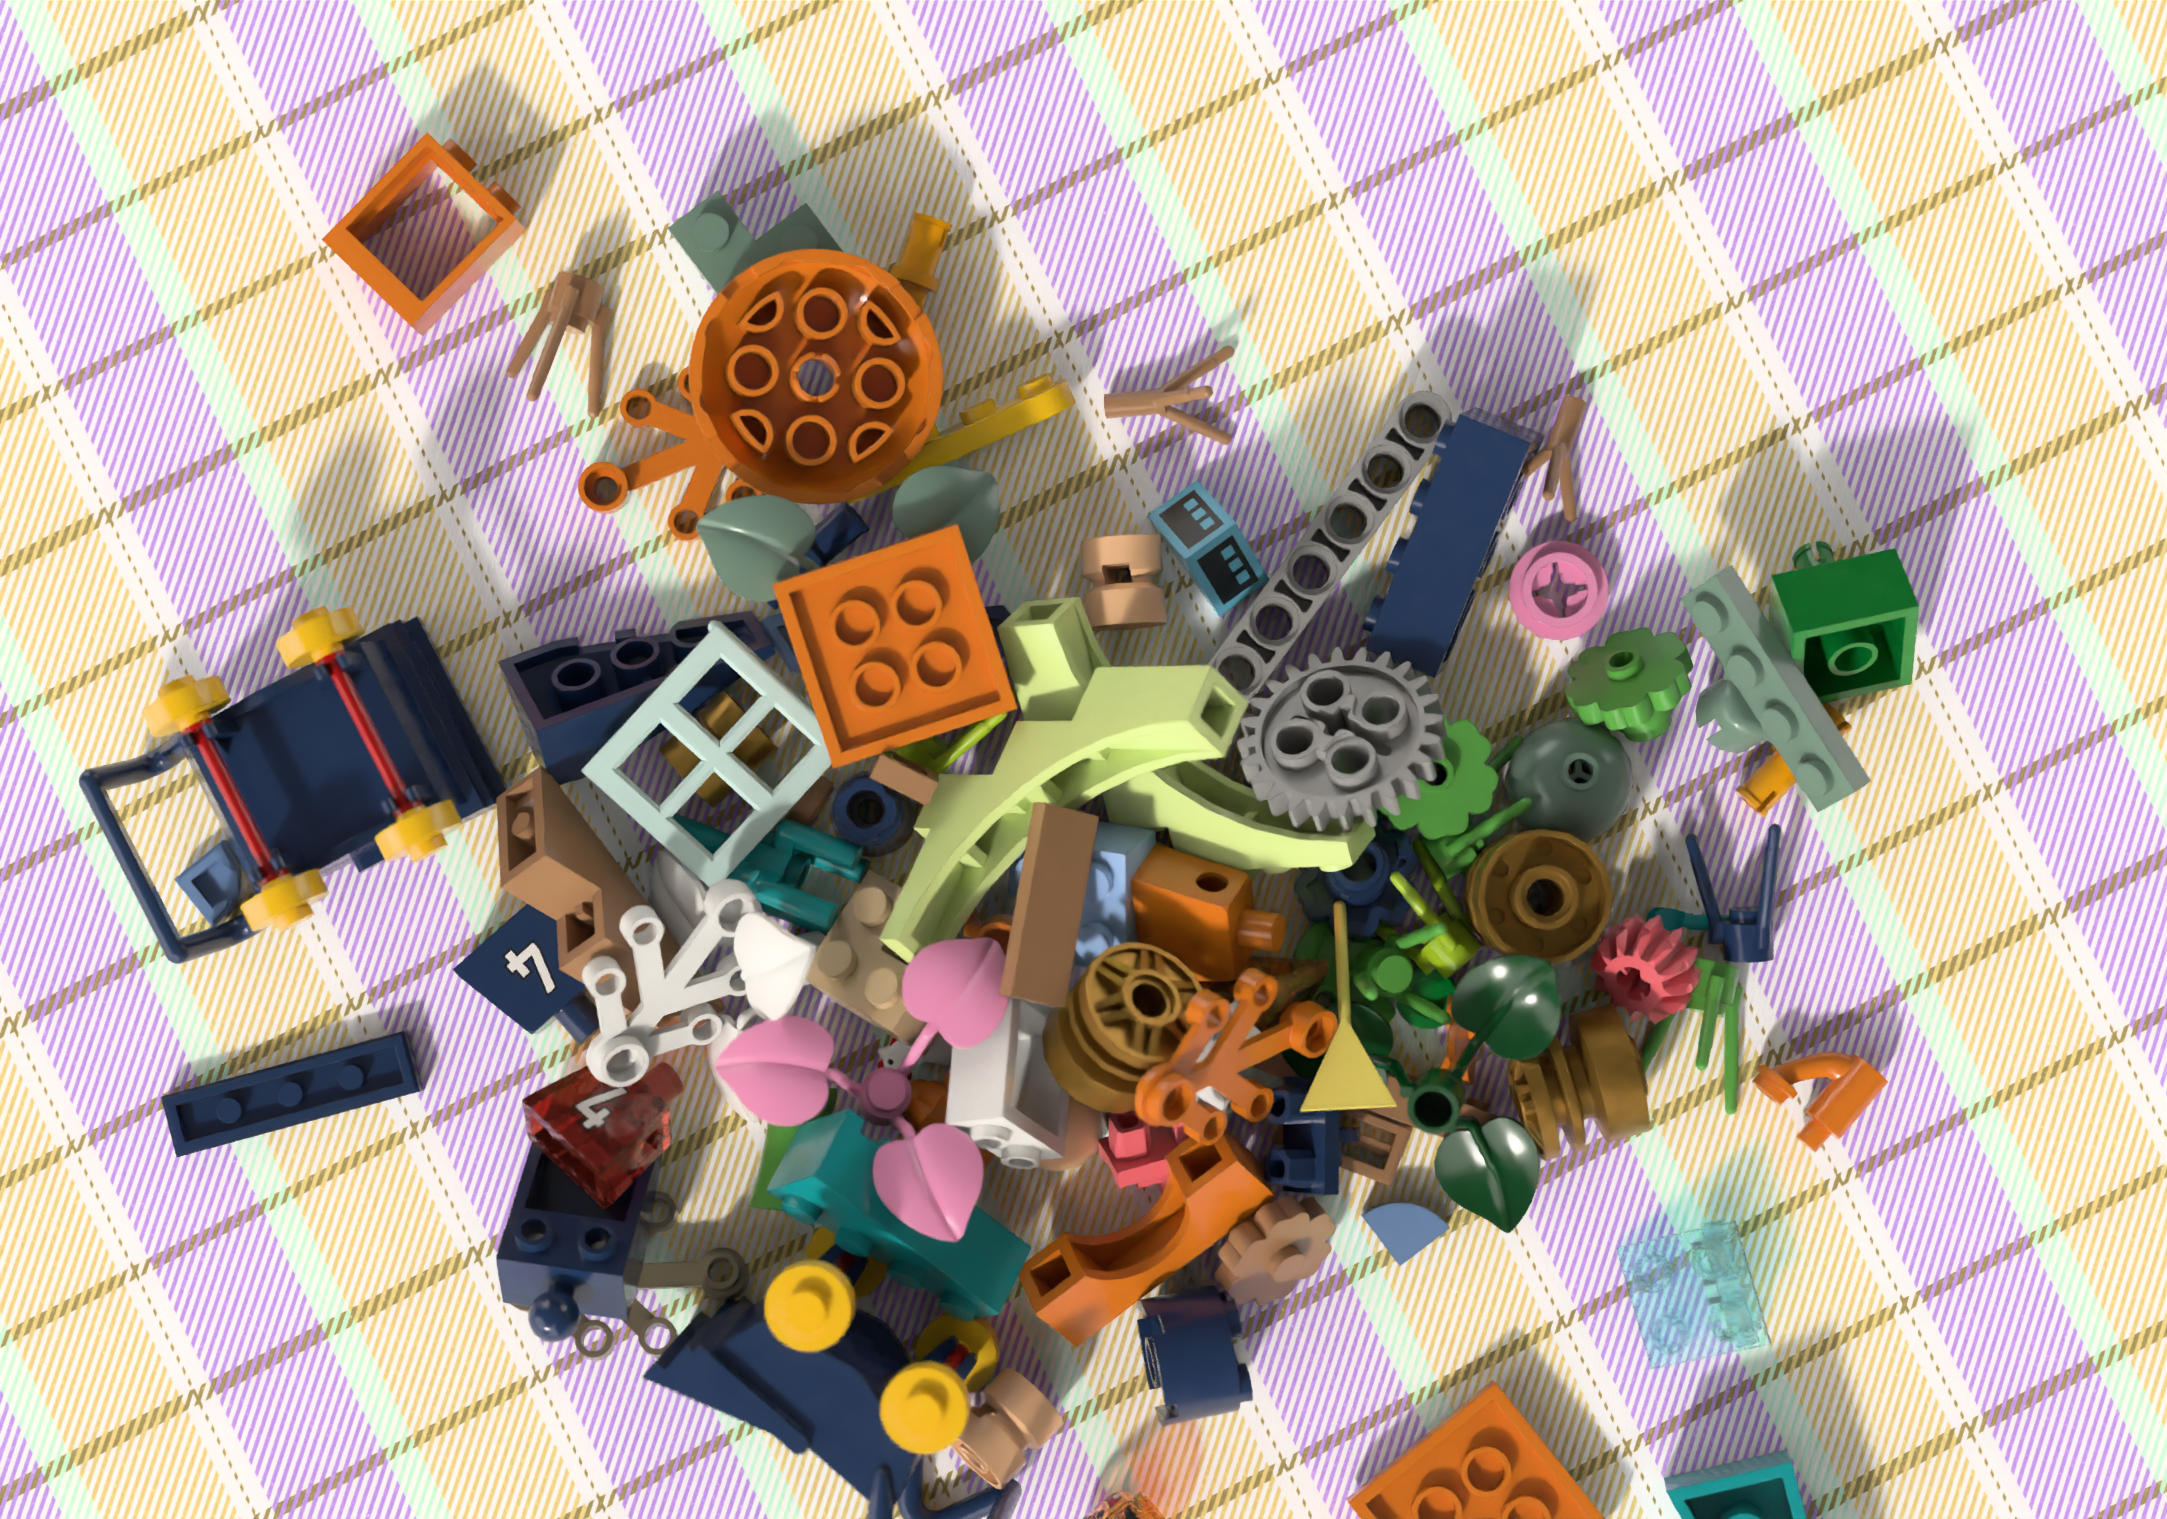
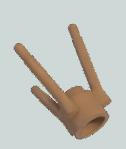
[506,272,612,418]

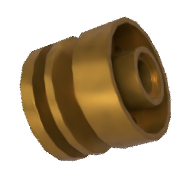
[1462,829,1613,964]
[1042,942,1203,1113]
[1507,1004,1650,1161]

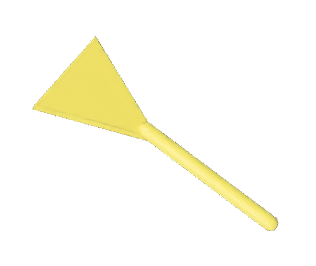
[1300,900,1397,1112]

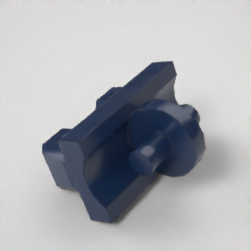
[1264,1076,1360,1195]

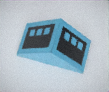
[1147,480,1270,617]

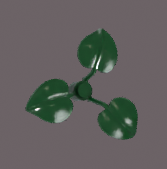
[1281,954,1561,1233]

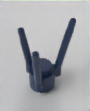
[1685,823,1781,963]

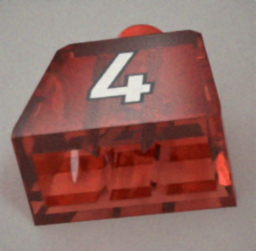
[522,1061,684,1209]

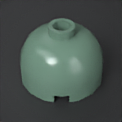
[1505,718,1633,842]

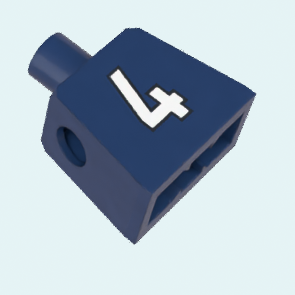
[453,904,600,1046]

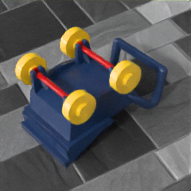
[78,606,508,964]
[641,1226,1022,1519]

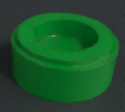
[1394,967,1457,1029]

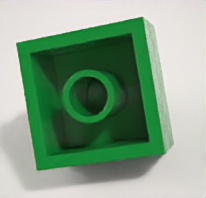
[1769,541,1919,704]

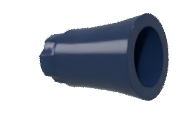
[830,770,917,857]

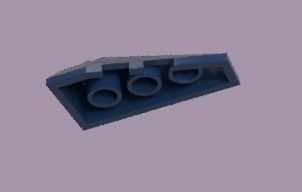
[498,611,775,786]

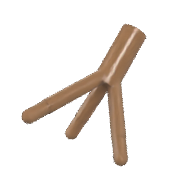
[1104,345,1235,445]
[1520,396,1587,523]

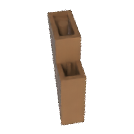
[496,765,725,1029]

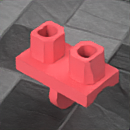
[1098,1110,1189,1195]

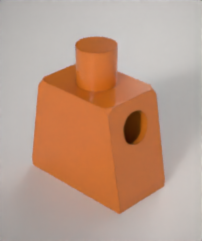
[1130,845,1285,982]

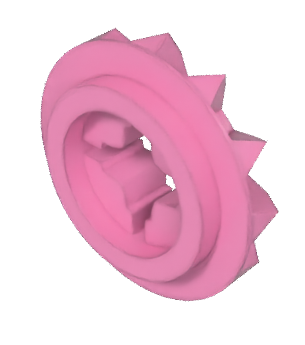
[1508,541,1609,641]

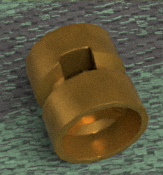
[659,689,779,808]

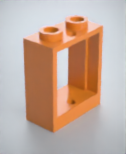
[321,132,526,337]

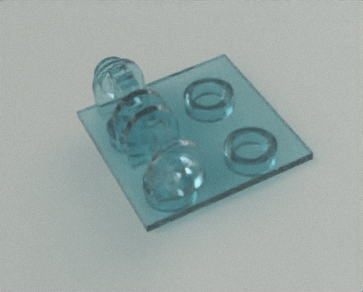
[1616,1218,1771,1370]

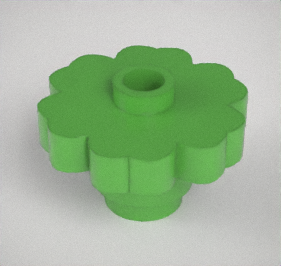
[1564,627,1694,742]
[1378,715,1498,840]

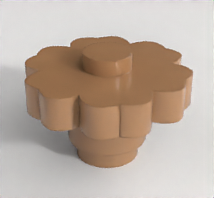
[1215,1195,1336,1306]

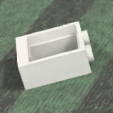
[946,997,1069,1169]

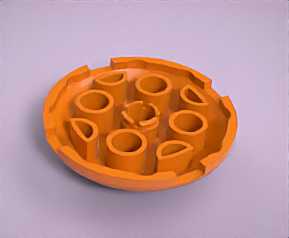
[688,249,943,505]

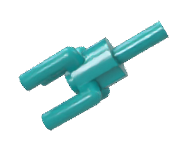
[672,813,870,936]

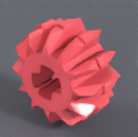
[1589,913,1703,1025]

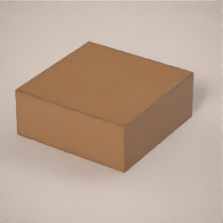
[870,750,939,806]

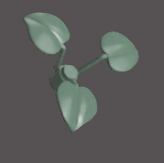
[696,465,1000,603]

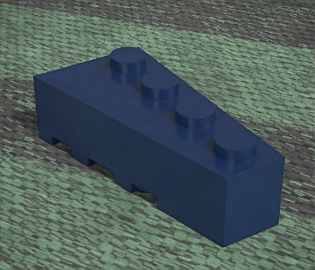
[1362,407,1545,678]

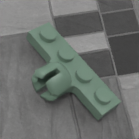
[1680,565,1871,812]

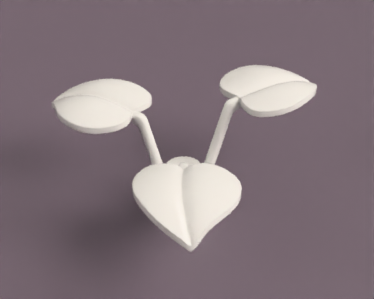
[650,849,826,1124]

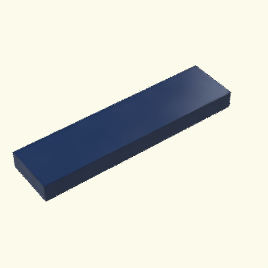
[161,1030,424,1158]

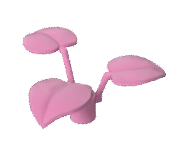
[715,937,1009,1242]

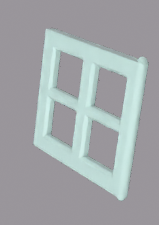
[581,621,832,888]

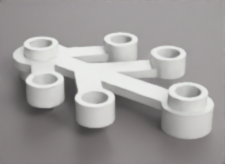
[582,879,761,1087]

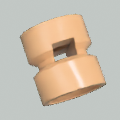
[1080,534,1167,631]
[951,1366,1064,1490]

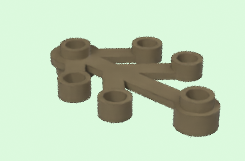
[511,1191,750,1361]

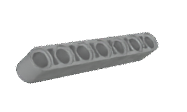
[1207,391,1452,707]

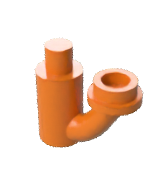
[1752,1052,1888,1153]

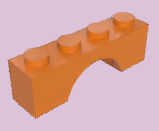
[1018,1129,1276,1347]

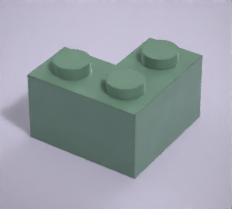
[668,190,843,296]

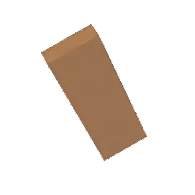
[999,803,1099,1008]

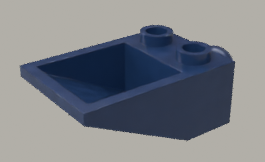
[495,1105,667,1343]

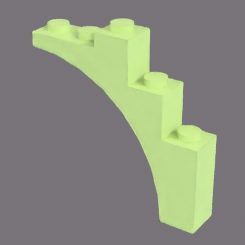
[997,597,1376,882]
[879,665,1248,963]

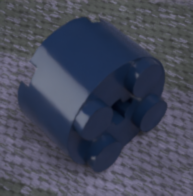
[1137,1285,1253,1426]

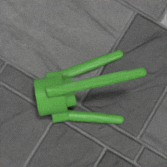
[1420,735,1532,879]
[1349,922,1452,1025]
[1640,958,1743,1115]

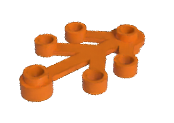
[578,366,764,542]
[1135,968,1338,1146]

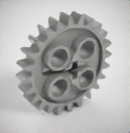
[1237,647,1447,833]

